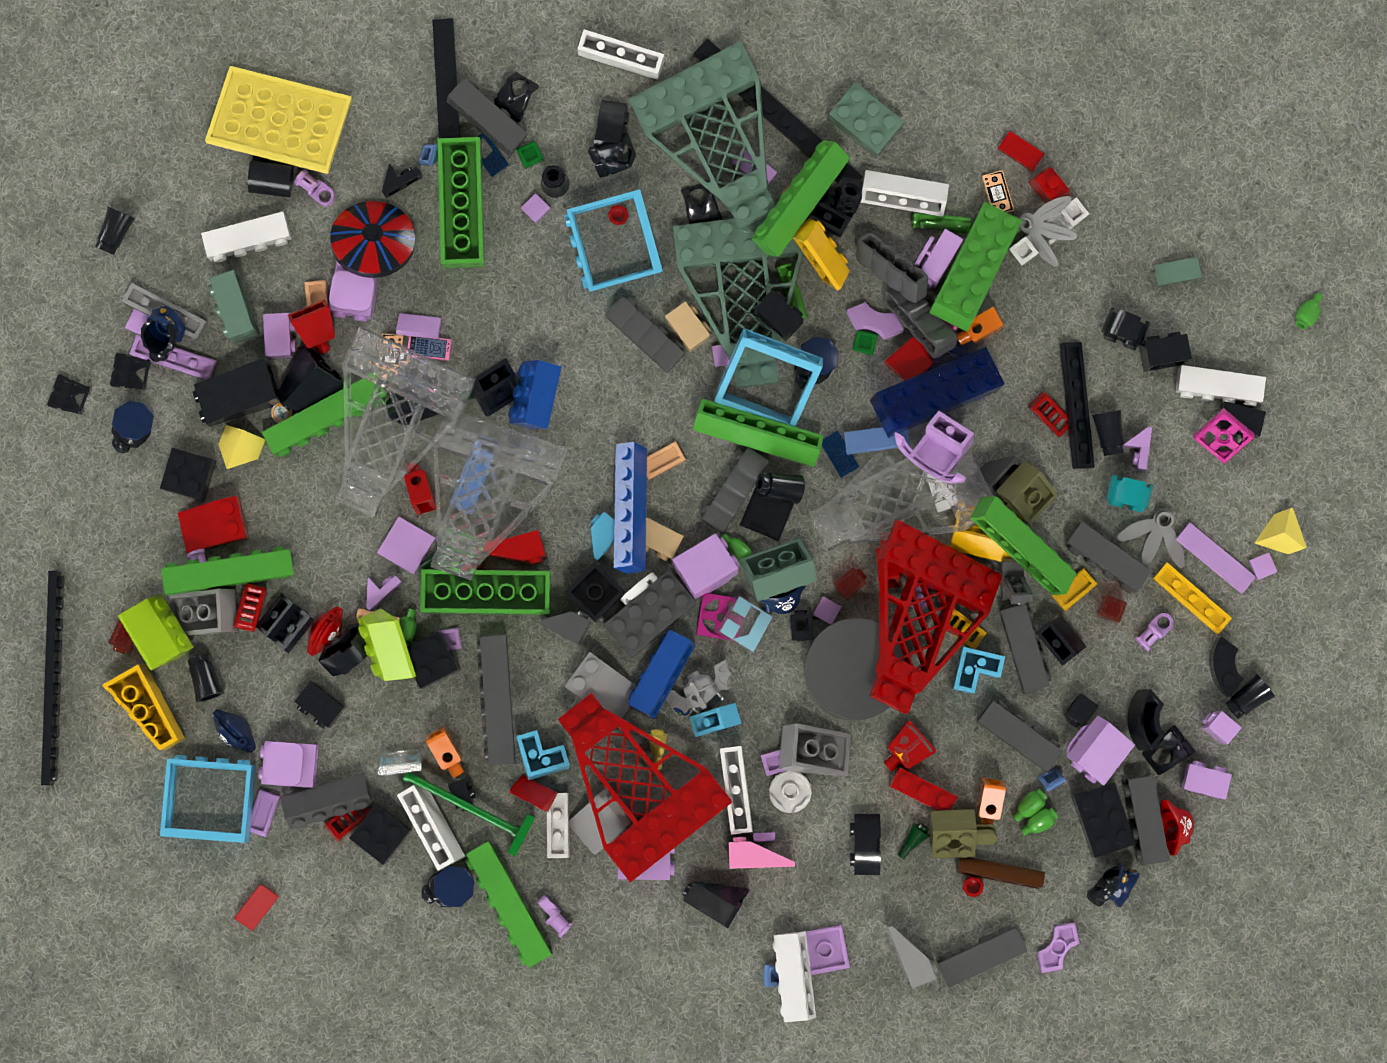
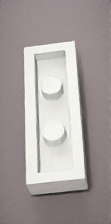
[547,793,570,858]

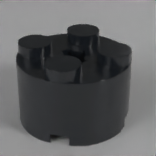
[1101,307,1150,351]

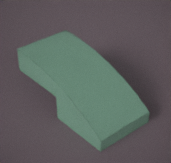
[1154,257,1203,287]

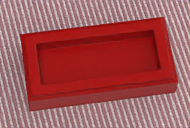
[998,131,1044,172]

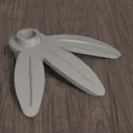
[1020,196,1077,267]
[1117,508,1185,568]

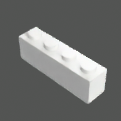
[577,29,665,80]
[861,170,949,217]
[201,212,292,263]
[1175,365,1266,407]
[720,746,753,835]
[397,785,465,871]
[773,931,816,1022]

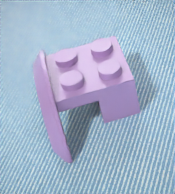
[895,411,974,484]

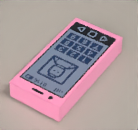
[407,336,452,361]

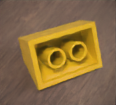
[793,218,850,291]
[950,504,1021,562]

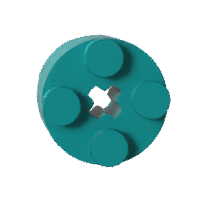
[1106,475,1154,513]

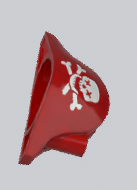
[307,606,343,656]
[1160,800,1194,856]

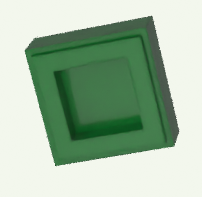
[516,141,544,169]
[852,330,878,356]

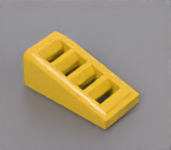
[949,609,987,649]

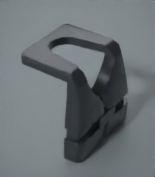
[494,72,539,122]
[588,133,636,178]
[681,184,723,224]
[110,353,151,390]
[47,374,92,415]
[1142,725,1195,775]

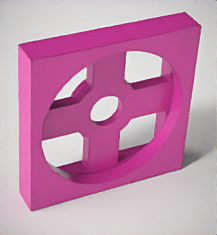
[1193,408,1255,464]
[696,593,745,641]

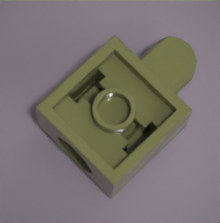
[996,461,1058,525]
[930,809,997,859]

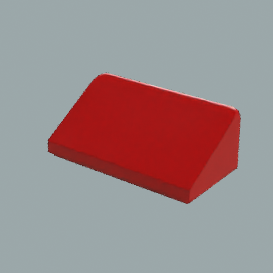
[509,775,558,812]
[234,884,279,931]

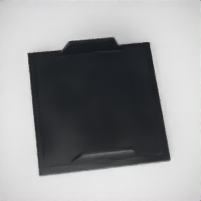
[740,487,794,542]

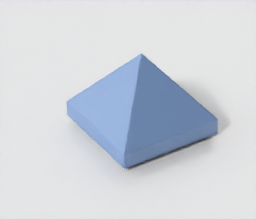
[419,144,438,166]
[1038,767,1066,791]
[762,964,779,987]

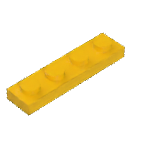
[1152,563,1232,635]

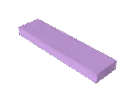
[130,335,217,380]
[1175,522,1256,594]

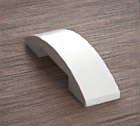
[1009,197,1089,266]

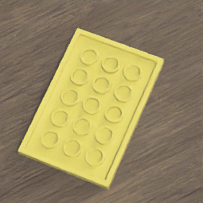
[205,66,352,174]

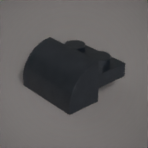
[248,155,295,198]
[806,188,854,238]
[468,358,517,416]
[256,593,315,654]

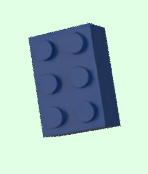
[508,360,562,429]

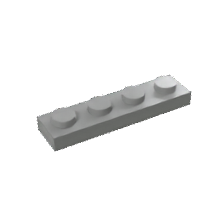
[122,283,207,341]

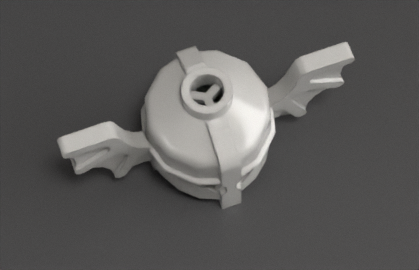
[666,660,732,714]

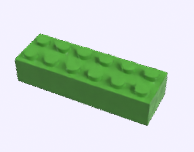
[437,137,485,268]
[929,202,1023,332]
[420,569,551,615]

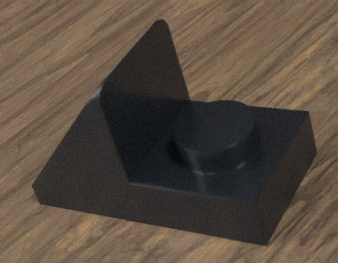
[382,164,422,199]

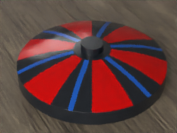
[330,201,415,278]

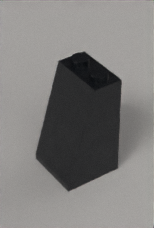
[193,358,281,427]

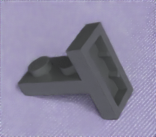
[1001,558,1033,605]

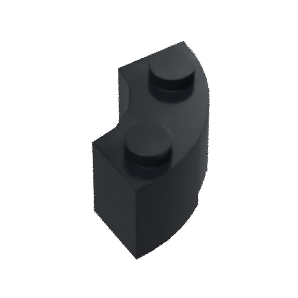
[594,100,630,159]
[318,623,368,676]
[1209,636,1243,697]
[1127,689,1165,751]
[850,814,881,875]

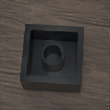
[1139,332,1192,372]
[160,448,216,502]
[565,562,626,623]
[407,631,461,689]
[349,804,412,865]

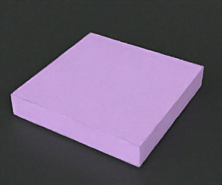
[377,517,436,574]
[806,925,850,975]

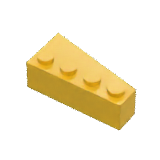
[102,664,185,750]

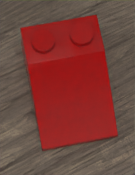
[177,496,249,554]
[476,530,547,566]

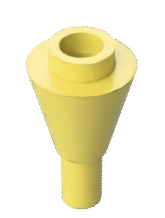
[648,729,668,770]

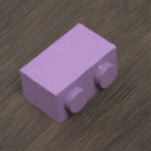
[263,313,297,359]
[1201,711,1242,745]
[1181,761,1232,800]

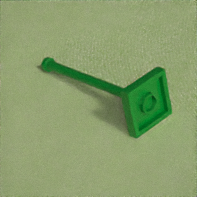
[403,771,535,856]

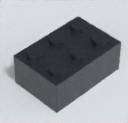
[1071,782,1136,858]

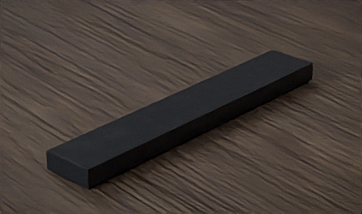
[432,18,460,138]
[1060,342,1095,469]

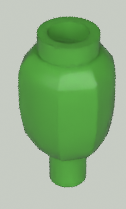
[1295,293,1323,330]
[721,533,752,565]
[399,608,417,646]
[1012,789,1047,822]
[1020,807,1058,836]

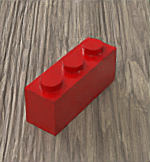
[889,768,958,811]

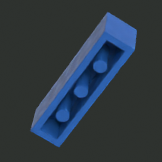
[628,629,696,720]

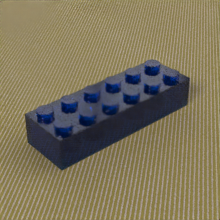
[870,347,1005,438]

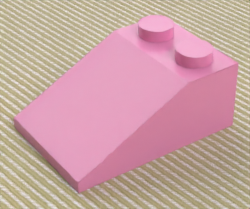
[728,837,795,869]

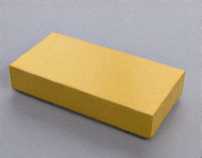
[1051,568,1097,612]

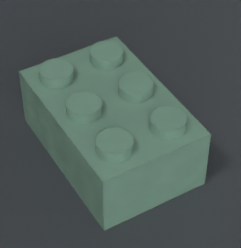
[828,82,904,159]
[208,270,259,344]
[740,538,818,602]

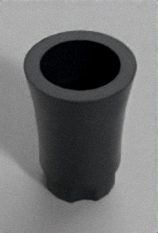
[541,165,569,198]
[95,207,135,255]
[1092,410,1124,456]
[756,473,805,504]
[187,653,225,702]
[1225,673,1275,719]

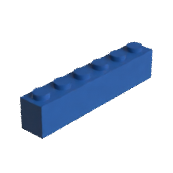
[614,442,647,574]

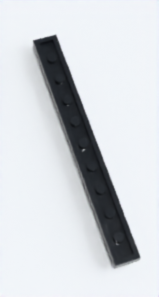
[693,38,863,184]
[41,571,65,786]

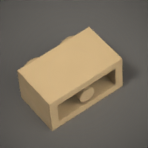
[665,302,711,353]
[646,517,684,561]

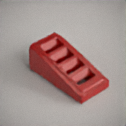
[1027,392,1069,438]
[234,584,267,632]
[324,807,370,842]

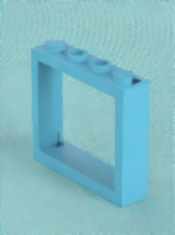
[564,189,663,292]
[714,328,823,427]
[160,755,256,843]

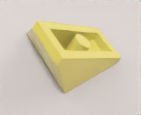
[218,425,265,469]
[1255,508,1307,554]

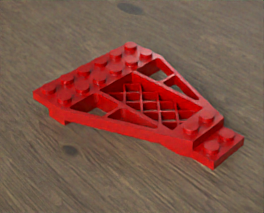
[869,520,1001,714]
[558,693,732,883]

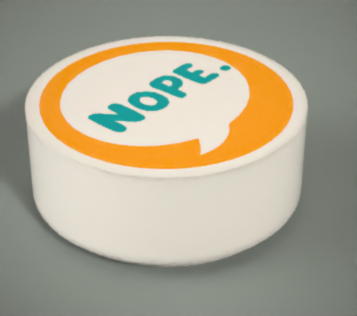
[271,403,293,423]

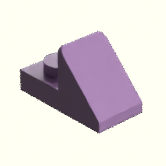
[1123,427,1152,472]
[366,576,403,611]

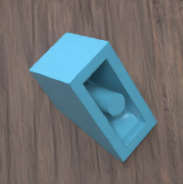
[591,512,615,562]
[689,703,742,737]

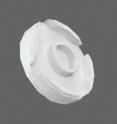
[621,572,658,605]
[769,771,812,813]

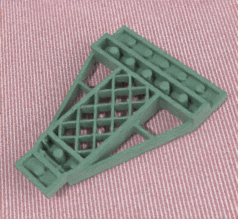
[628,41,776,229]
[673,216,804,389]

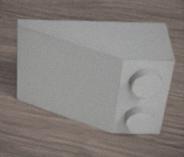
[168,589,238,636]
[564,652,637,718]
[779,723,851,776]
[569,782,643,855]
[885,924,938,989]

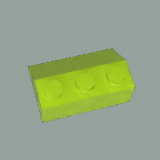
[118,593,194,671]
[358,609,416,681]

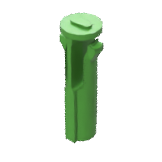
[912,212,971,234]
[776,263,808,319]

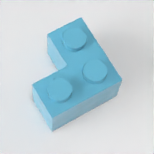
[952,647,1005,694]
[516,730,570,780]

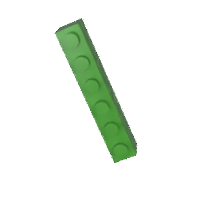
[752,140,850,257]
[262,372,388,458]
[692,399,824,467]
[970,496,1077,595]
[160,547,294,596]
[465,841,552,967]

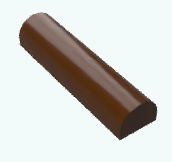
[956,857,1045,889]

